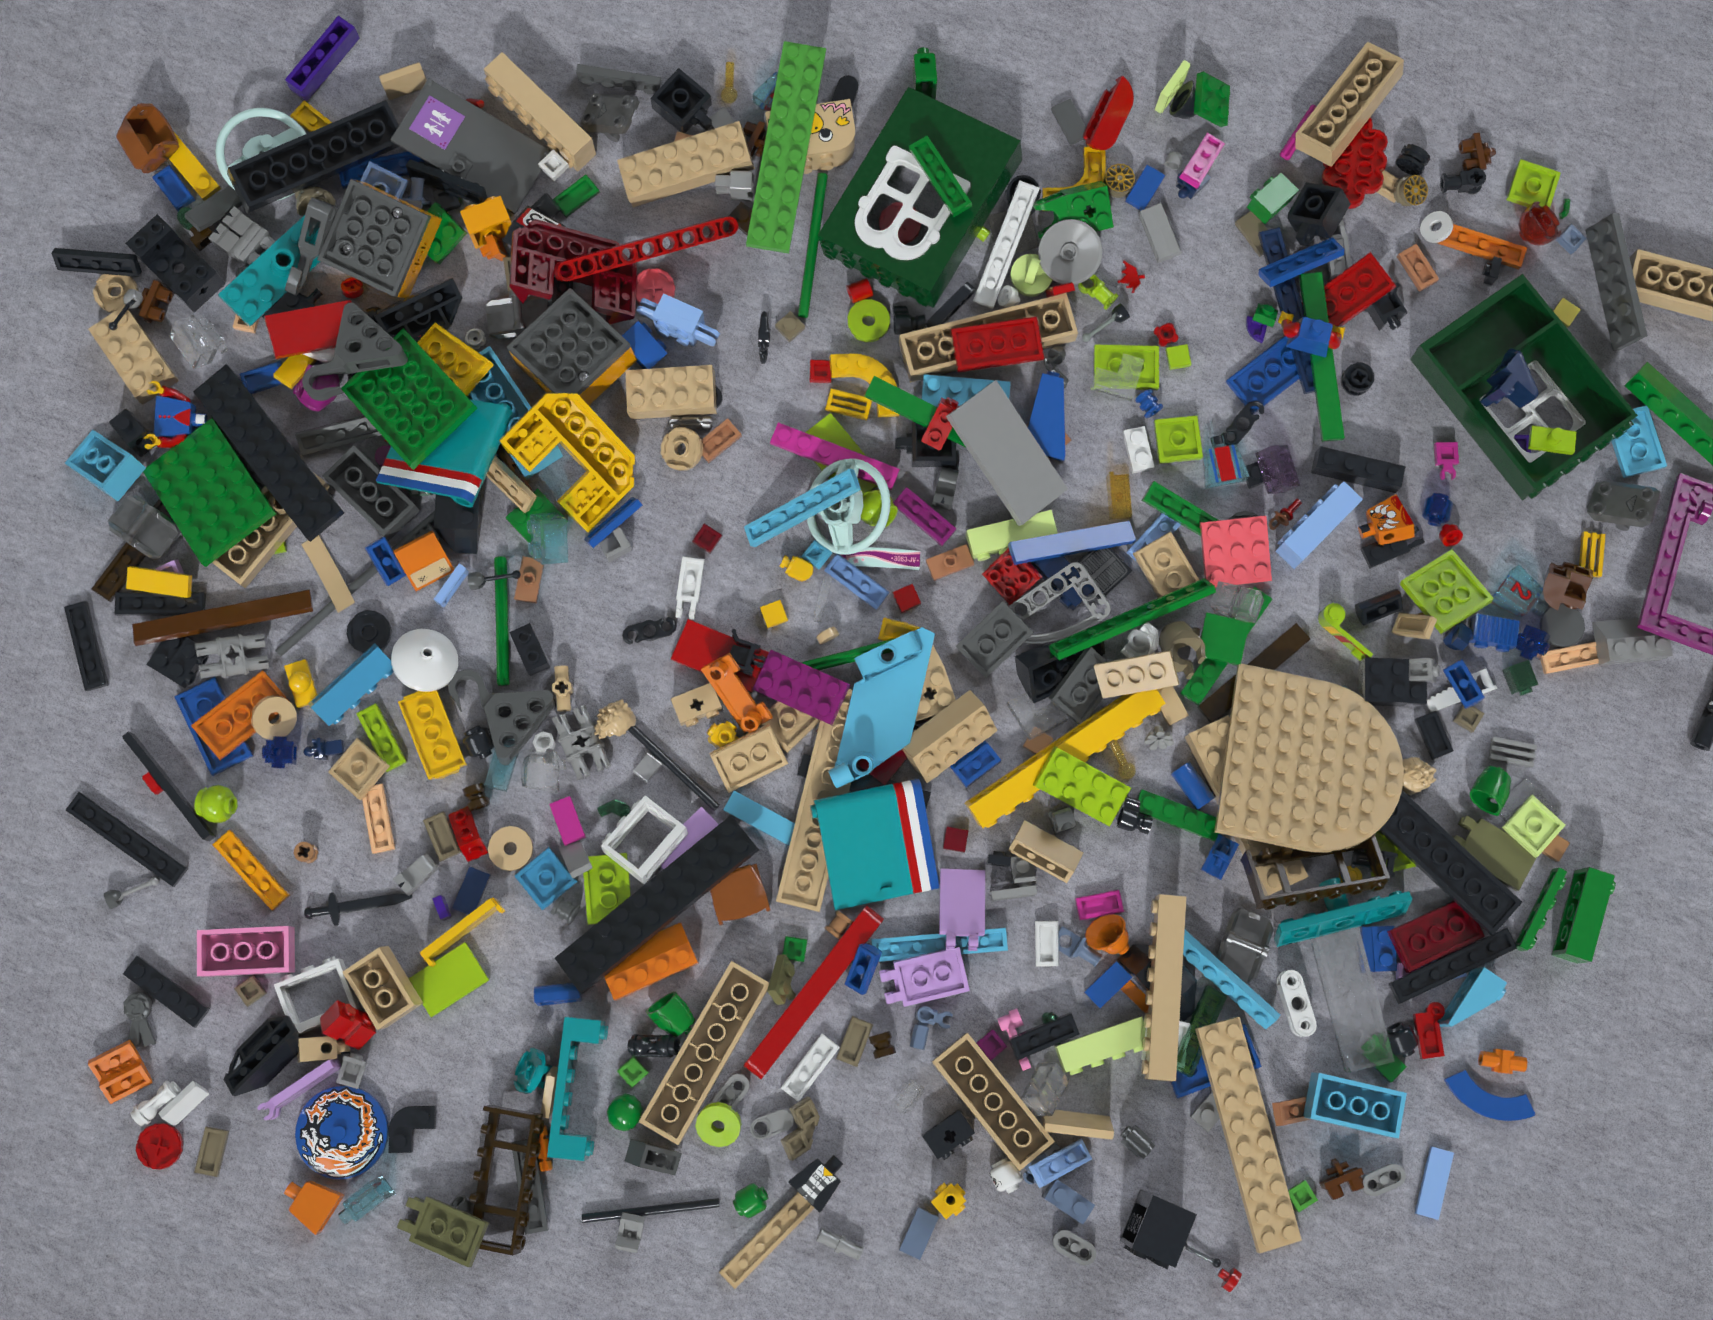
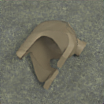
[1159,621,1206,679]

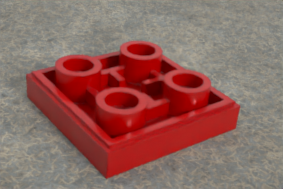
[982,548,1042,605]

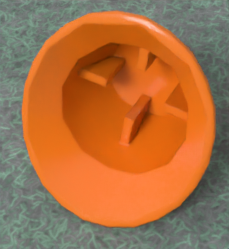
[1085,914,1129,955]

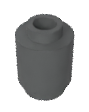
[1120,1125,1155,1159]

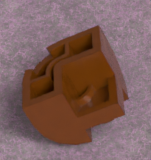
[1543,562,1593,610]

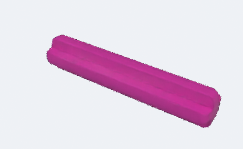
[1280,105,1316,160]

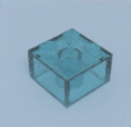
[527,512,568,565]

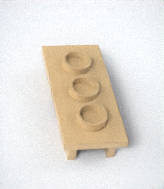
[1094,650,1180,699]

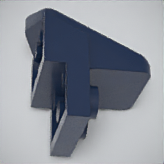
[1480,349,1539,408]

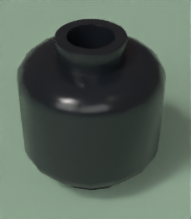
[462,725,494,760]
[1384,1022,1418,1058]

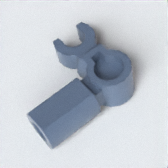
[909,1006,953,1050]

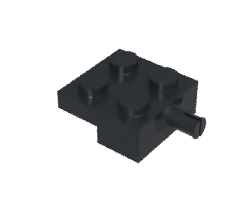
[262,288,323,319]

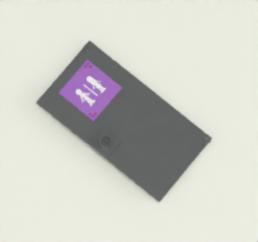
[391,78,551,214]

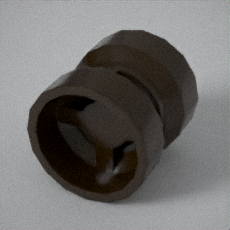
[462,782,490,811]
[869,1031,896,1059]

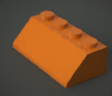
[604,922,699,1001]

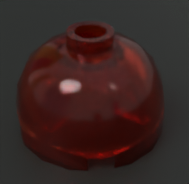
[1519,201,1561,246]

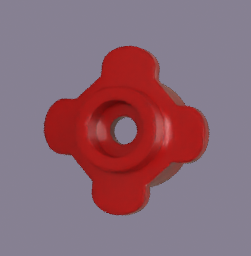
[1154,323,1179,347]

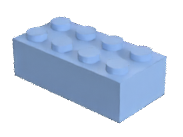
[1275,481,1363,569]

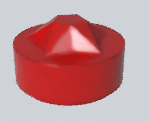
[341,277,364,298]

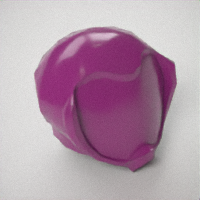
[293,364,340,412]

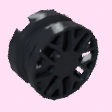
[1395,144,1430,176]
[1341,362,1374,396]

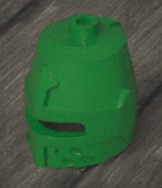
[1470,766,1511,816]
[645,991,695,1037]

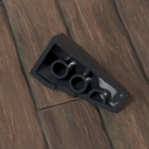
[1015,641,1105,704]

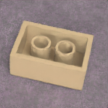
[342,946,423,1030]

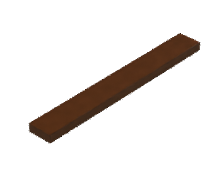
[132,589,313,646]

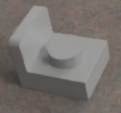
[1409,658,1440,683]
[1010,857,1037,888]

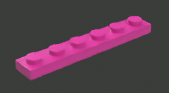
[770,422,900,491]

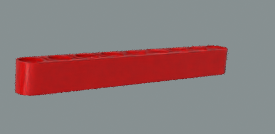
[554,217,738,281]
[743,905,884,1079]

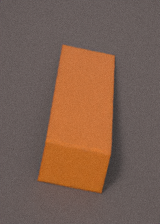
[1121,980,1149,1014]

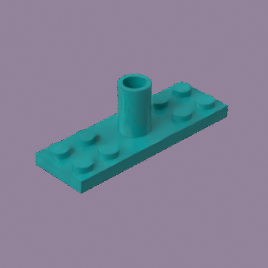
[218,215,321,327]
[1274,878,1412,947]

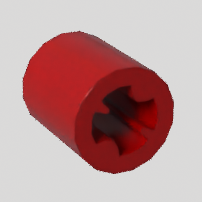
[846,278,873,303]

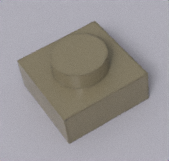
[775,311,805,343]

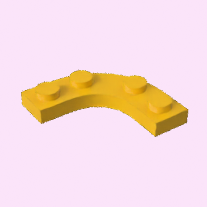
[1042,147,1106,211]
[829,354,900,417]

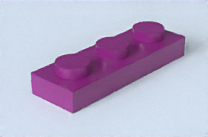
[893,487,956,546]

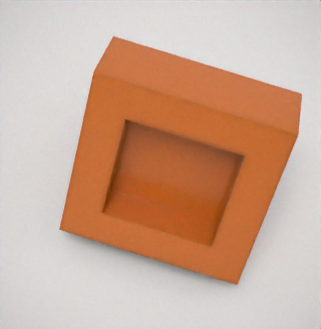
[480,234,509,261]

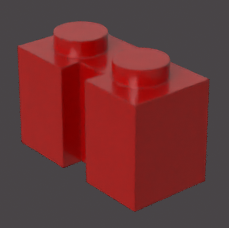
[320,1000,376,1050]

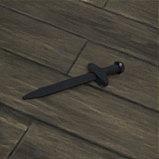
[304,892,413,926]

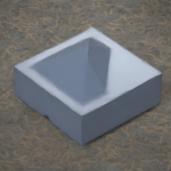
[1556,224,1587,255]

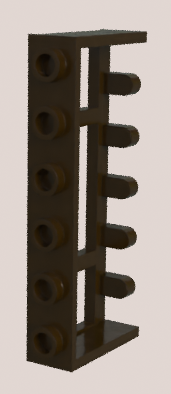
[1240,834,1390,910]
[469,1105,544,1256]

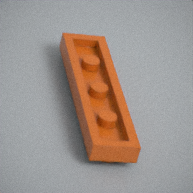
[1437,224,1527,270]

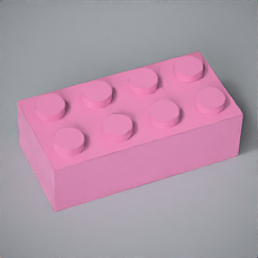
[197,926,295,977]

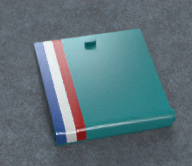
[376,399,513,507]
[810,778,940,910]

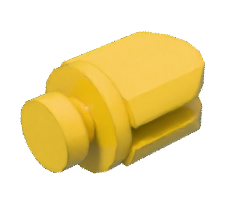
[779,555,813,581]

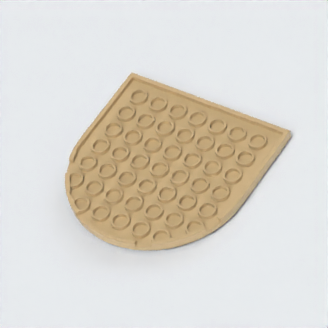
[1215,663,1404,852]

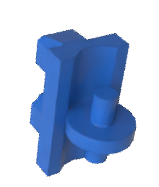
[1200,834,1239,880]

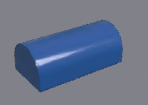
[364,537,406,586]
[1443,659,1485,709]
[1171,761,1215,810]
[845,944,882,995]
[534,983,582,1006]

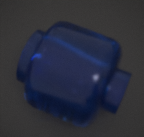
[1422,493,1453,527]

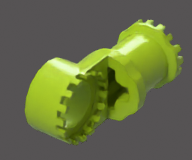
[1078,275,1119,310]

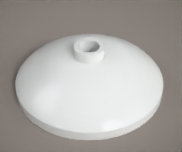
[391,629,458,692]

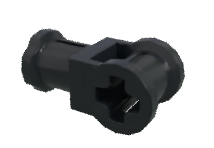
[1440,168,1486,194]
[1351,850,1398,877]

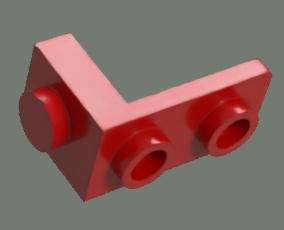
[921,397,959,450]
[448,806,488,862]

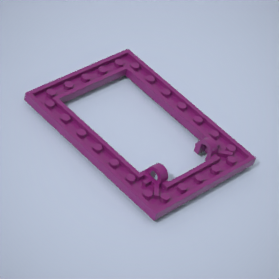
[1637,473,1713,655]

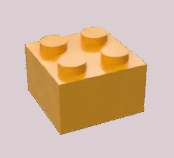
[460,196,512,249]

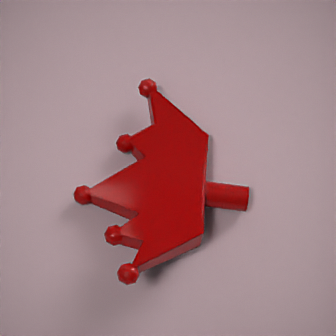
[1118,260,1145,293]

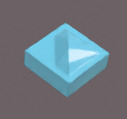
[801,540,832,570]

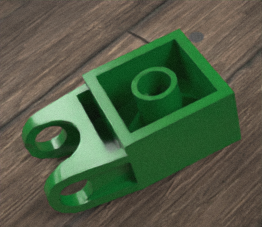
[1033,181,1114,239]

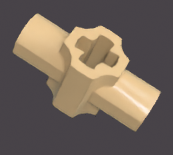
[552,666,574,712]

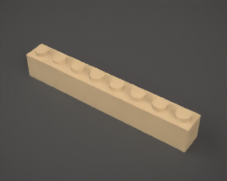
[1141,894,1186,1082]

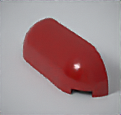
[1083,76,1134,150]

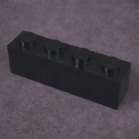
[1311,446,1406,493]

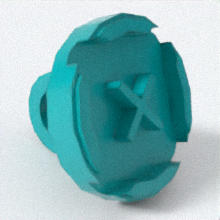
[514,1048,553,1094]

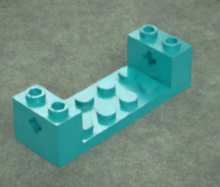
[547,1017,608,1161]

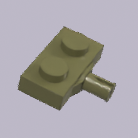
[767,954,796,1005]

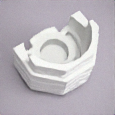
[1120,622,1159,658]

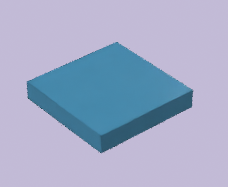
[514,847,578,910]

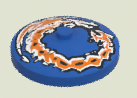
[295,1086,389,1179]

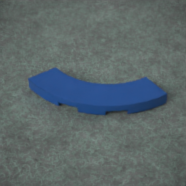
[1444,1070,1536,1121]

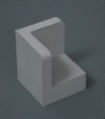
[599,527,632,563]

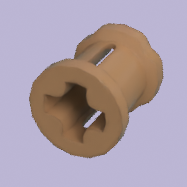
[294,842,319,863]
[824,910,853,940]

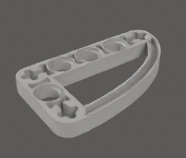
[1010,562,1111,644]

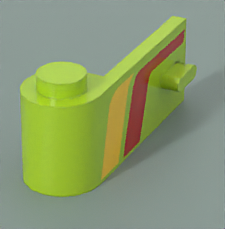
[1318,603,1373,661]

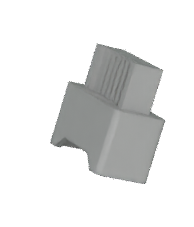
[715,170,753,201]

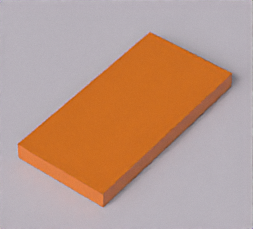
[191,670,291,760]

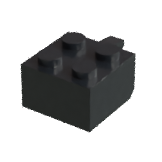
[650,68,712,133]
[1288,182,1351,246]
[895,421,957,467]

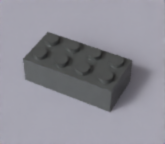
[322,445,419,542]

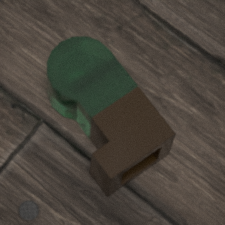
[177,207,213,251]

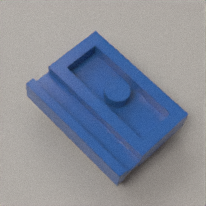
[950,740,1001,788]
[1360,926,1397,972]

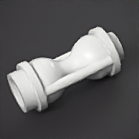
[130,1080,181,1126]

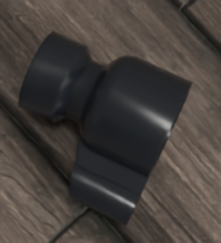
[892,305,926,335]
[1117,796,1153,835]

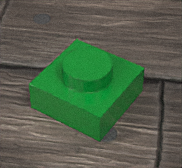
[1253,303,1278,328]

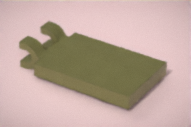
[1452,816,1537,891]
[397,1196,489,1267]

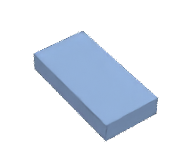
[434,563,469,607]

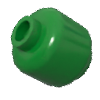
[733,1183,769,1218]

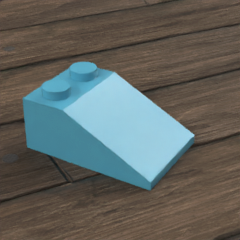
[65,430,146,501]
[1438,967,1507,1027]

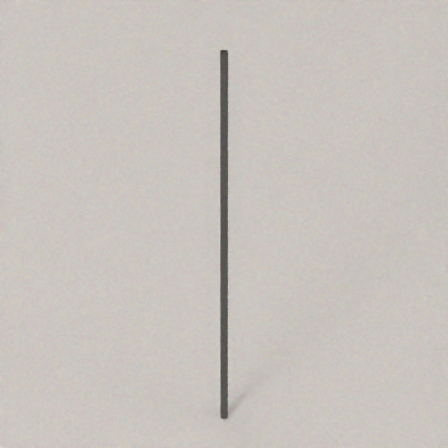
[275,453,509,657]

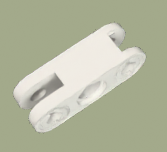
[1276,970,1317,1037]

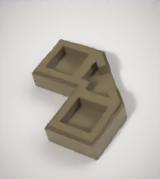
[780,1096,820,1161]

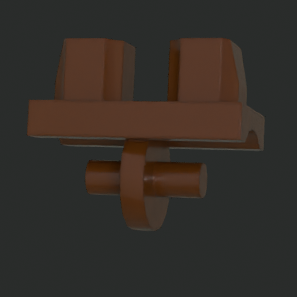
[743,121,766,157]
[1458,132,1496,174]
[137,280,174,324]
[1319,1158,1364,1200]

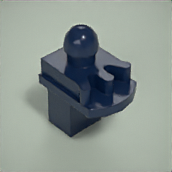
[1176,171,1212,199]
[1443,622,1473,651]
[303,737,345,760]

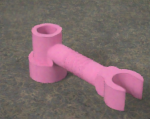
[997,1008,1031,1071]

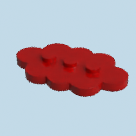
[1322,118,1388,209]

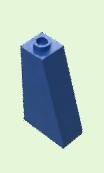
[1028,371,1065,462]

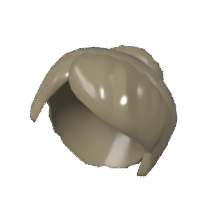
[295,186,336,216]

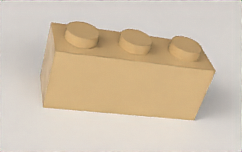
[1008,820,1083,883]

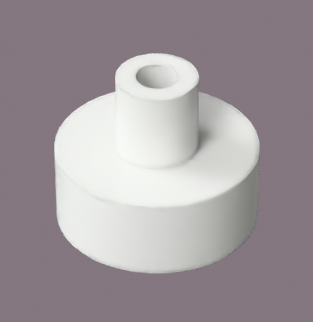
[998,285,1020,308]

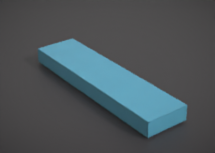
[723,791,795,846]

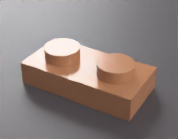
[1397,244,1439,292]
[701,418,742,464]
[1272,1096,1310,1126]

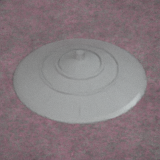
[1038,219,1102,284]

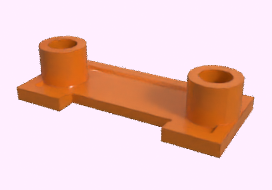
[701,653,773,733]

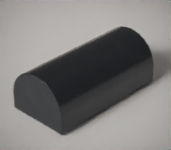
[1355,588,1403,626]

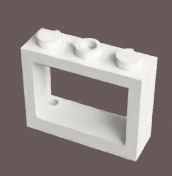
[601,796,688,885]
[274,956,361,1036]

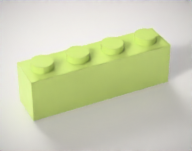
[965,510,1058,561]
[1054,1016,1146,1075]

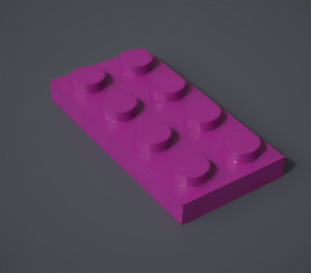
[753,650,850,725]

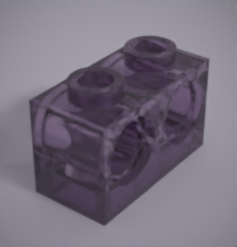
[1255,445,1300,494]

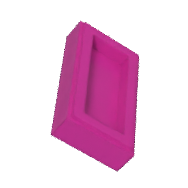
[549,796,586,846]
[1075,890,1124,921]

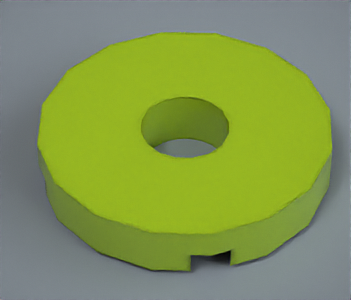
[847,299,890,342]
[695,1102,742,1147]

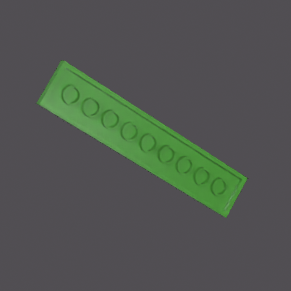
[746,41,826,254]

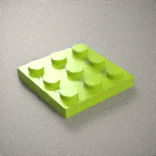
[1399,549,1494,634]

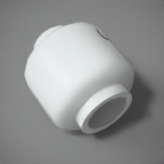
[989,1158,1023,1194]

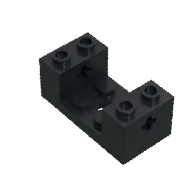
[125,214,225,313]

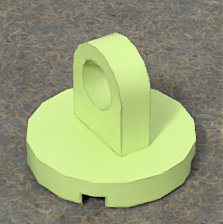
[1010,254,1052,297]

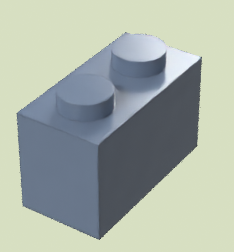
[1042,1179,1095,1225]

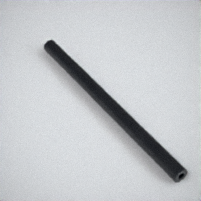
[628,726,720,811]
[582,1198,720,1223]

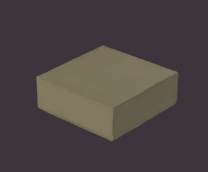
[1453,705,1485,733]
[234,975,267,1007]

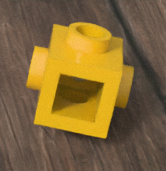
[930,1182,966,1219]

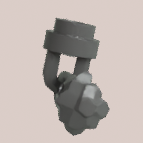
[1044,346,1069,388]

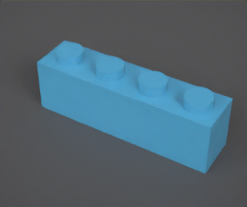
[308,643,394,726]

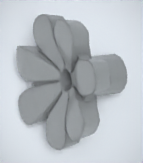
[1144,726,1174,750]

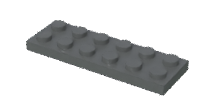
[1585,213,1648,351]

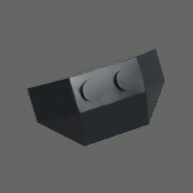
[374,278,462,342]
[434,487,482,554]
[1117,944,1197,1022]
[223,1015,299,1096]

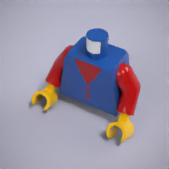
[1278,311,1345,357]
[144,381,208,449]

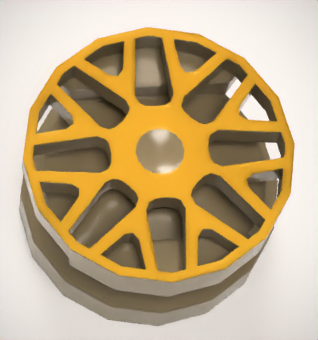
[1103,164,1135,198]
[1393,175,1428,207]

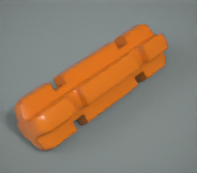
[538,1126,553,1172]

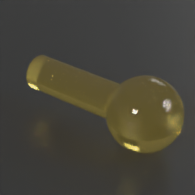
[721,62,738,104]
[1109,740,1136,780]

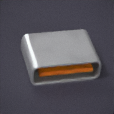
[633,752,662,783]

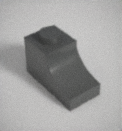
[624,1139,682,1176]

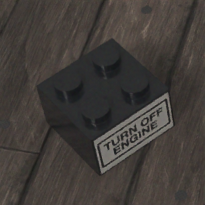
[1359,657,1409,707]

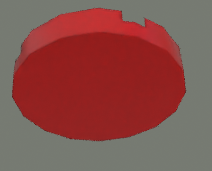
[136,1123,183,1170]

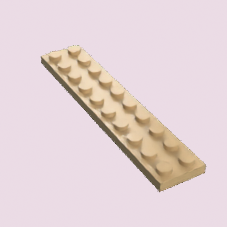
[776,689,853,912]
[1195,1017,1302,1253]

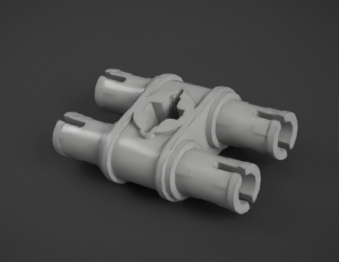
[195,633,269,679]
[552,705,611,780]

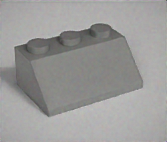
[1592,618,1673,665]

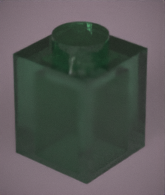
[1502,660,1538,696]

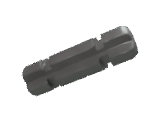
[670,417,712,429]

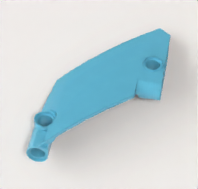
[828,627,935,788]

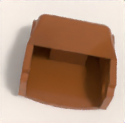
[116,103,179,173]
[710,863,771,926]

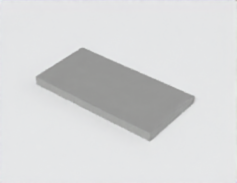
[946,380,1068,526]

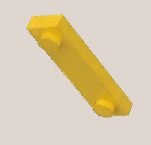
[169,132,221,201]

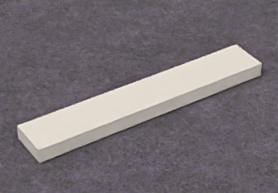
[973,180,1040,310]

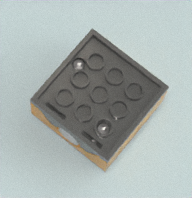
[317,179,442,298]
[507,288,637,406]

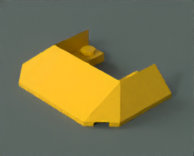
[499,393,635,533]

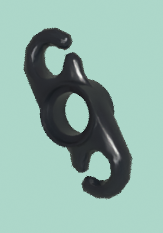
[758,311,770,364]
[1221,400,1264,447]
[622,617,677,645]

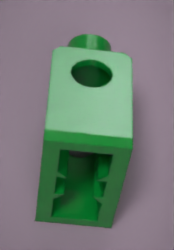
[913,47,937,100]

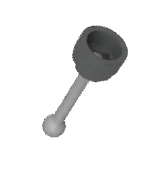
[103,877,159,909]

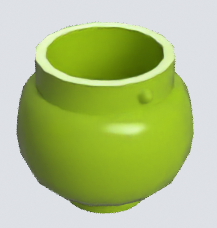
[861,490,898,528]
[195,785,238,823]

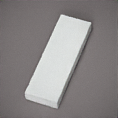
[781,1034,840,1102]

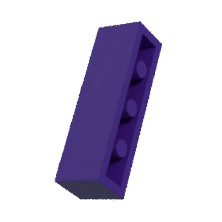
[285,15,360,102]

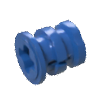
[1135,389,1163,418]

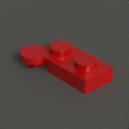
[1413,1002,1445,1059]

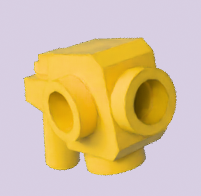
[706,721,750,748]

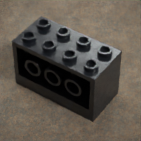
[1120,1189,1197,1269]

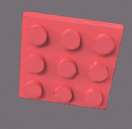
[1200,515,1272,587]

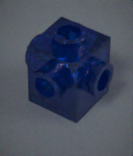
[1516,624,1550,661]
[262,736,298,769]

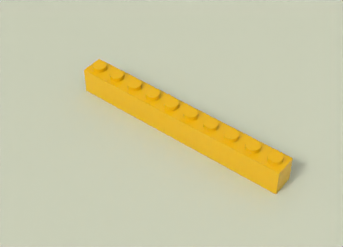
[964,689,1166,828]

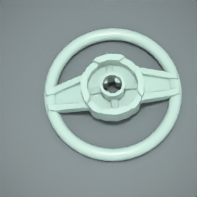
[215,108,306,201]
[807,459,890,555]

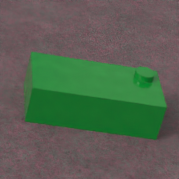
[1552,867,1616,964]

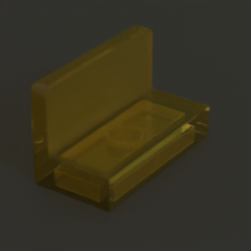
[1106,471,1132,520]

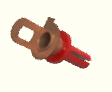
[1269,499,1302,530]

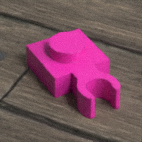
[1434,442,1459,480]

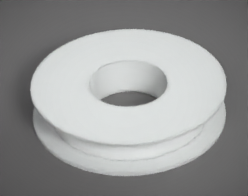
[1420,211,1453,243]

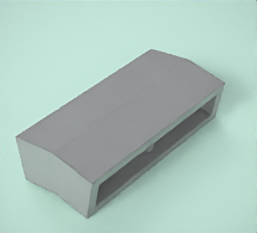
[1138,203,1182,263]

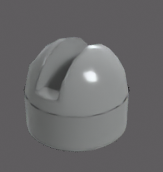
[1164,152,1183,170]

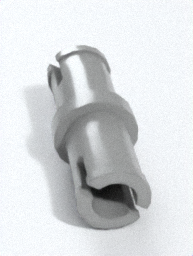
[816,1227,864,1261]

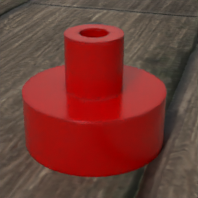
[1439,524,1463,547]
[1217,1268,1242,1292]

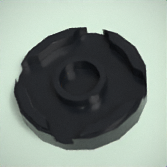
[346,610,392,654]

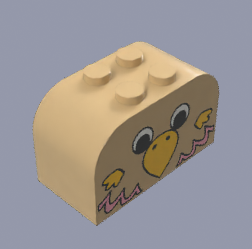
[765,99,855,174]

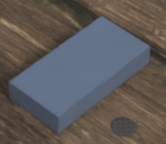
[899,1207,939,1260]

